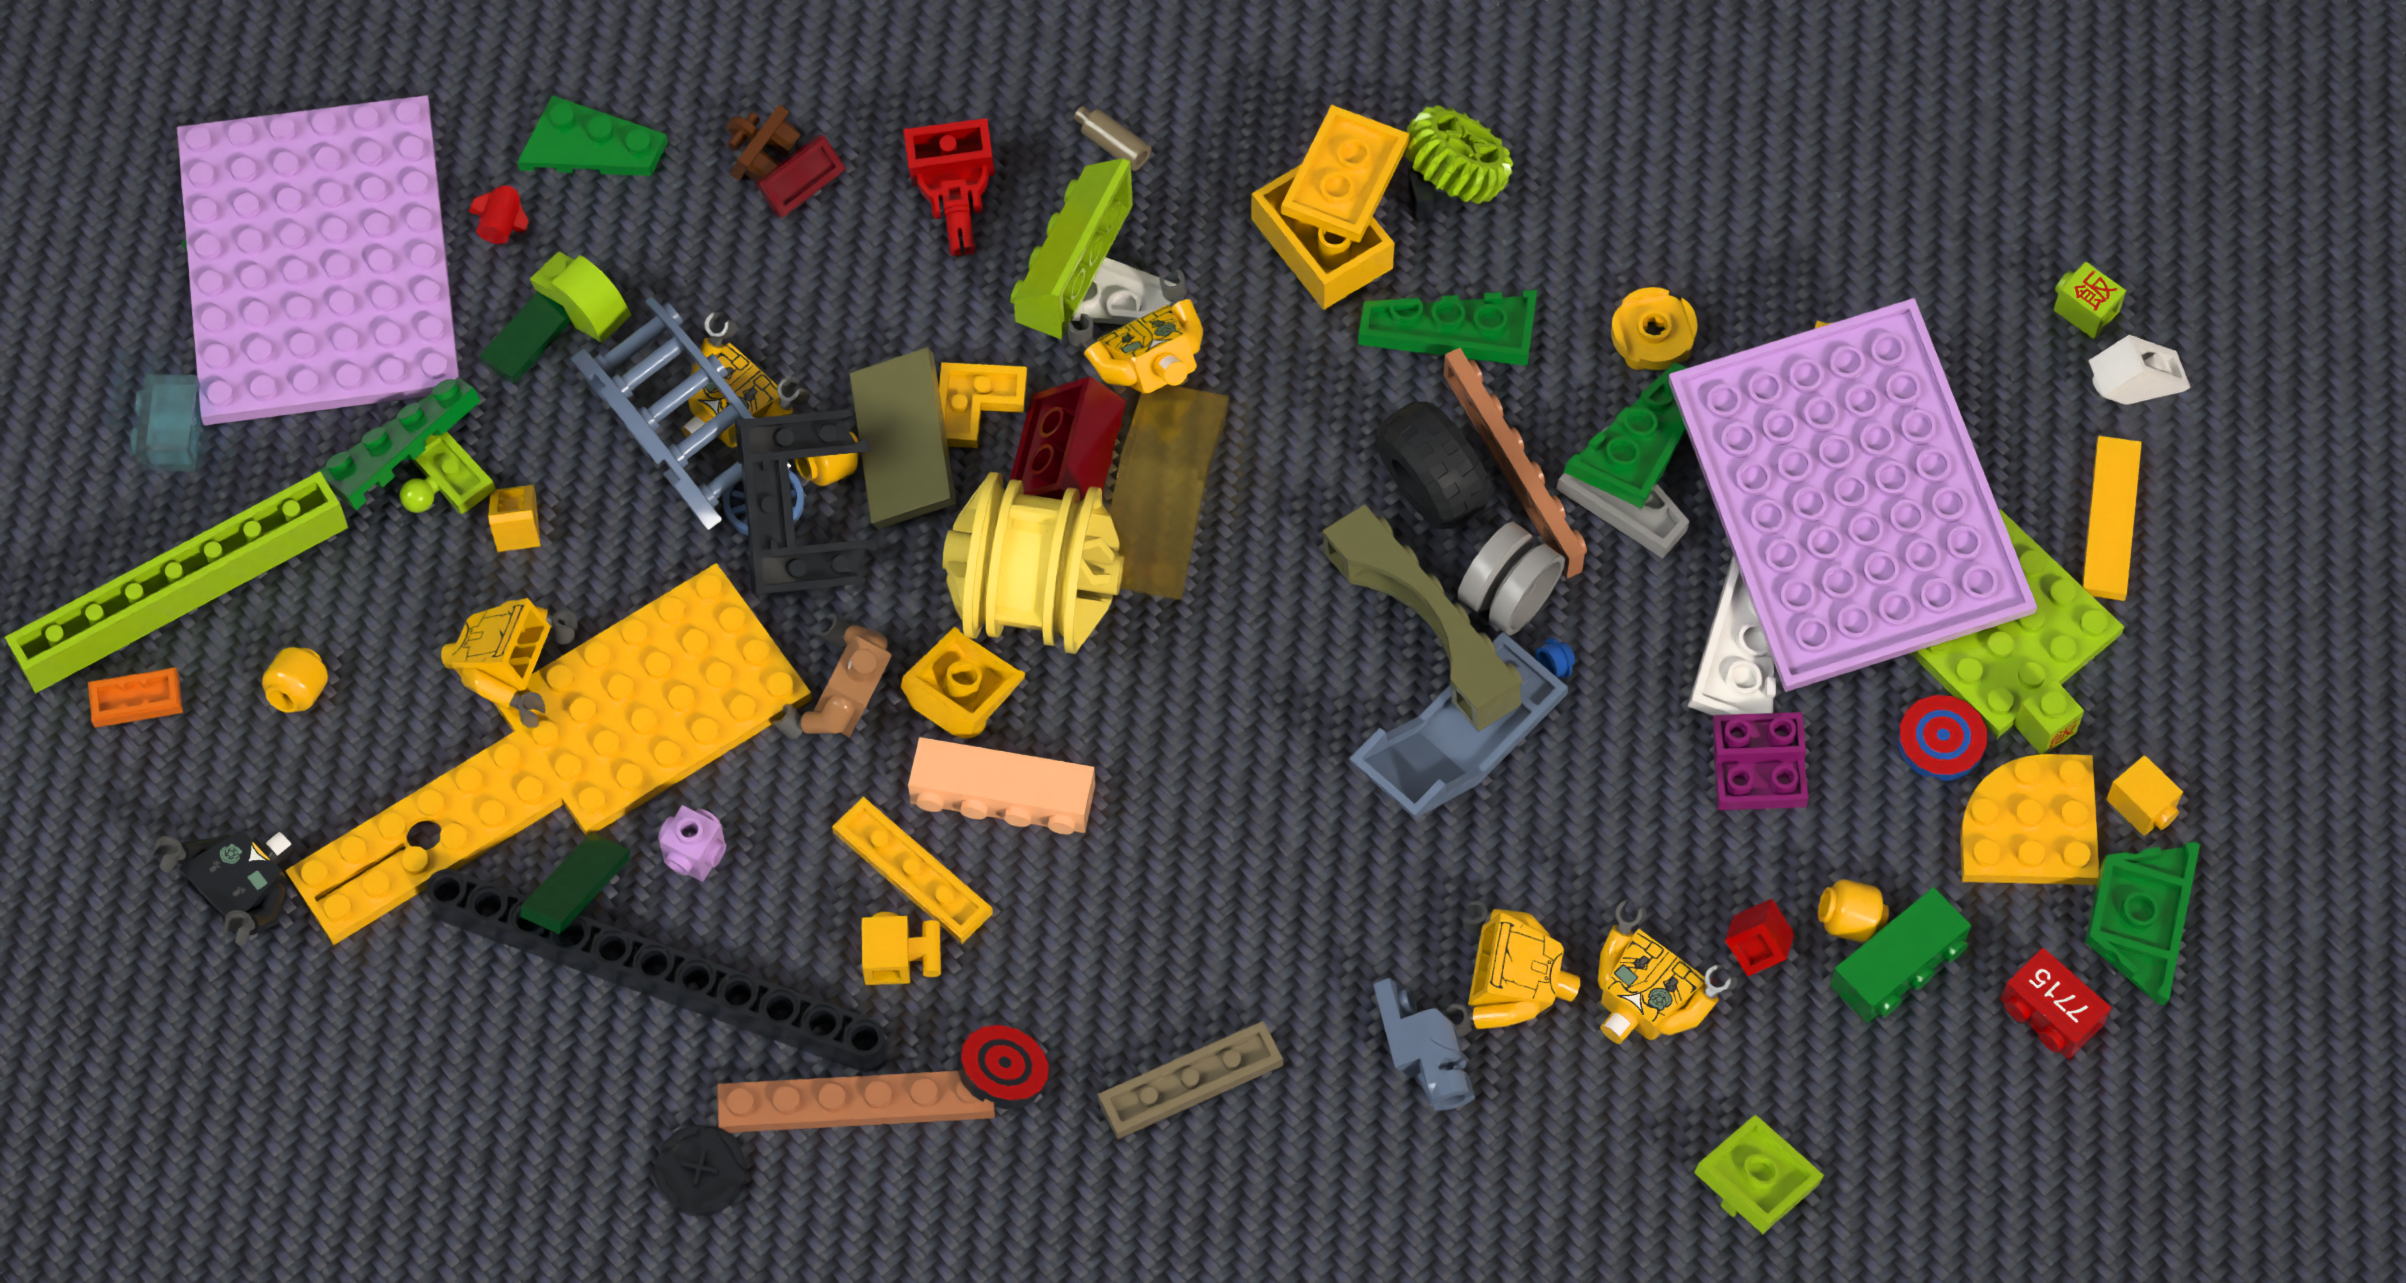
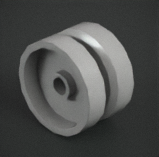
[1458,521,1565,636]

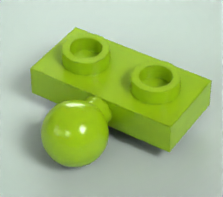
[400,431,496,515]

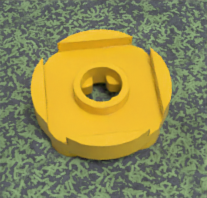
[1611,287,1698,370]

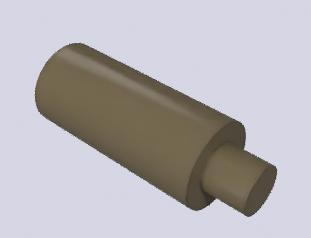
[1074,106,1152,171]

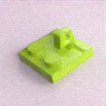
[1694,1114,1824,1234]

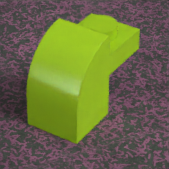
[530,251,631,343]

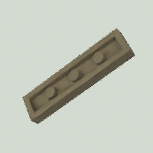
[1098,1021,1283,1140]

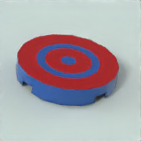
[1898,695,1987,781]

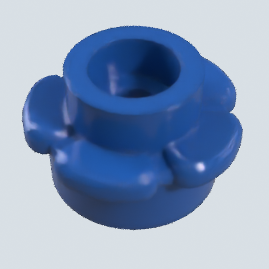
[1535,638,1575,679]

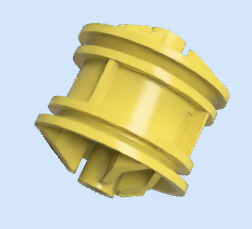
[942,472,1124,654]

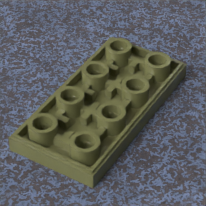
[850,347,957,529]

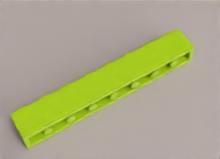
[5,471,348,694]

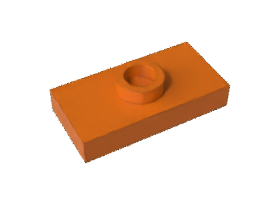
[88,667,183,728]

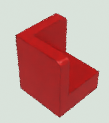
[1725,898,1794,976]

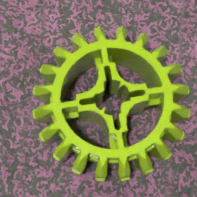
[1405,105,1513,204]

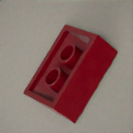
[1009,376,1126,502]

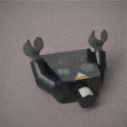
[151,831,296,946]

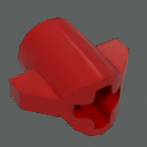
[468,185,529,244]

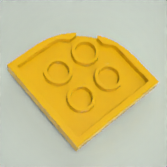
[1960,754,2099,885]

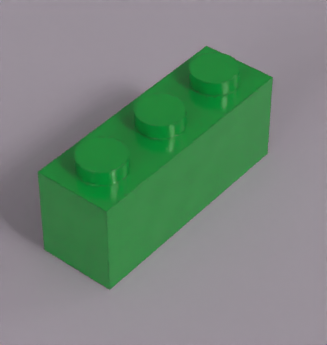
[1830,887,1971,1024]

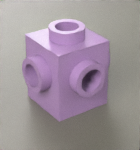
[658,805,726,882]

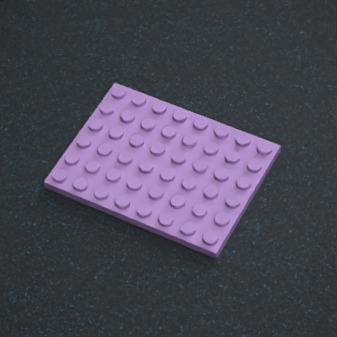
[177,95,459,425]
[1668,298,2037,692]

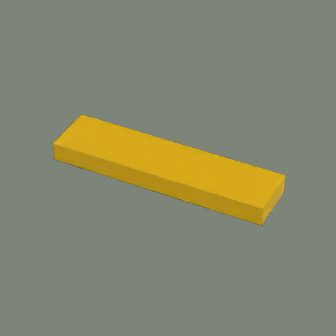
[2082,436,2142,601]
[832,797,993,944]

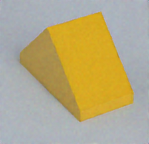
[488,485,541,552]

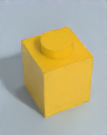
[2106,755,2183,836]

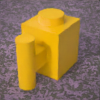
[862,912,941,985]

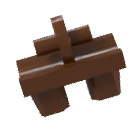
[726,104,801,181]

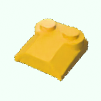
[901,627,1025,738]

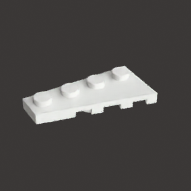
[1688,555,1776,716]

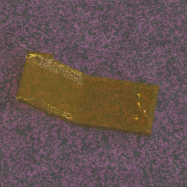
[1109,385,1230,601]

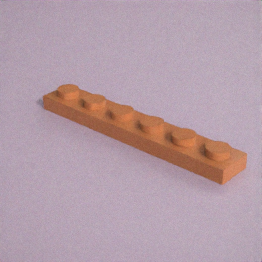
[1443,348,1587,579]
[718,1071,995,1133]

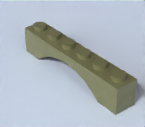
[1322,504,1523,732]

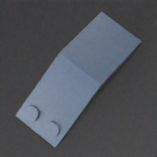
[1349,632,1568,819]

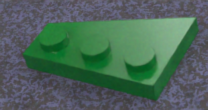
[517,96,668,176]

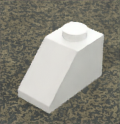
[2089,335,2190,405]

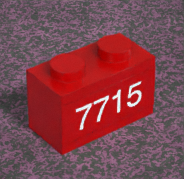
[2000,947,2112,1060]

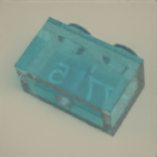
[131,374,202,471]

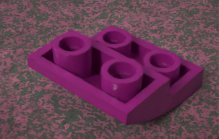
[1713,712,1809,810]

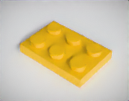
[1281,105,1410,243]

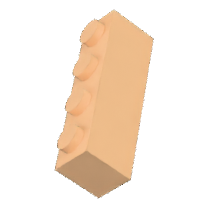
[908,737,1095,834]

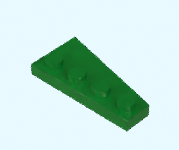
[1358,290,1537,366]

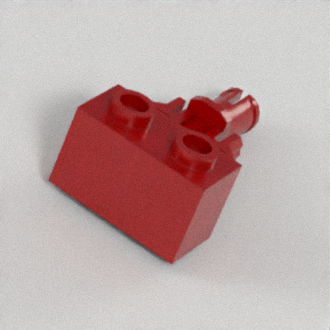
[903,118,995,256]

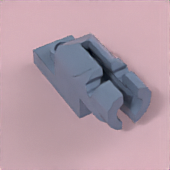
[1373,978,1475,1110]

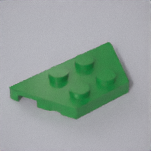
[2085,842,2200,1006]

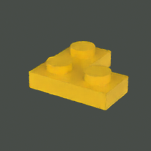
[939,362,1027,448]

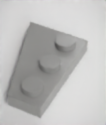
[1556,426,1690,559]

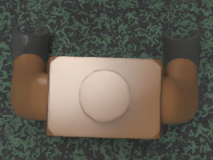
[773,614,892,739]

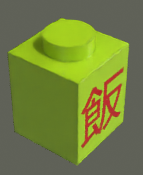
[2054,261,2126,339]
[2014,679,2084,754]

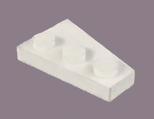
[1072,257,1177,325]

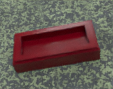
[754,134,846,218]

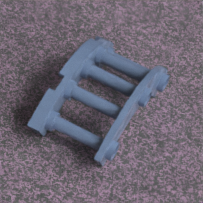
[570,296,791,530]

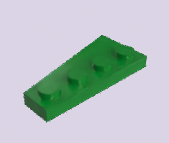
[1564,362,1687,509]
[316,377,481,510]

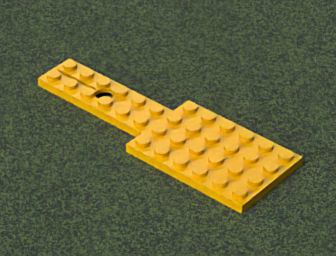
[285,563,812,945]

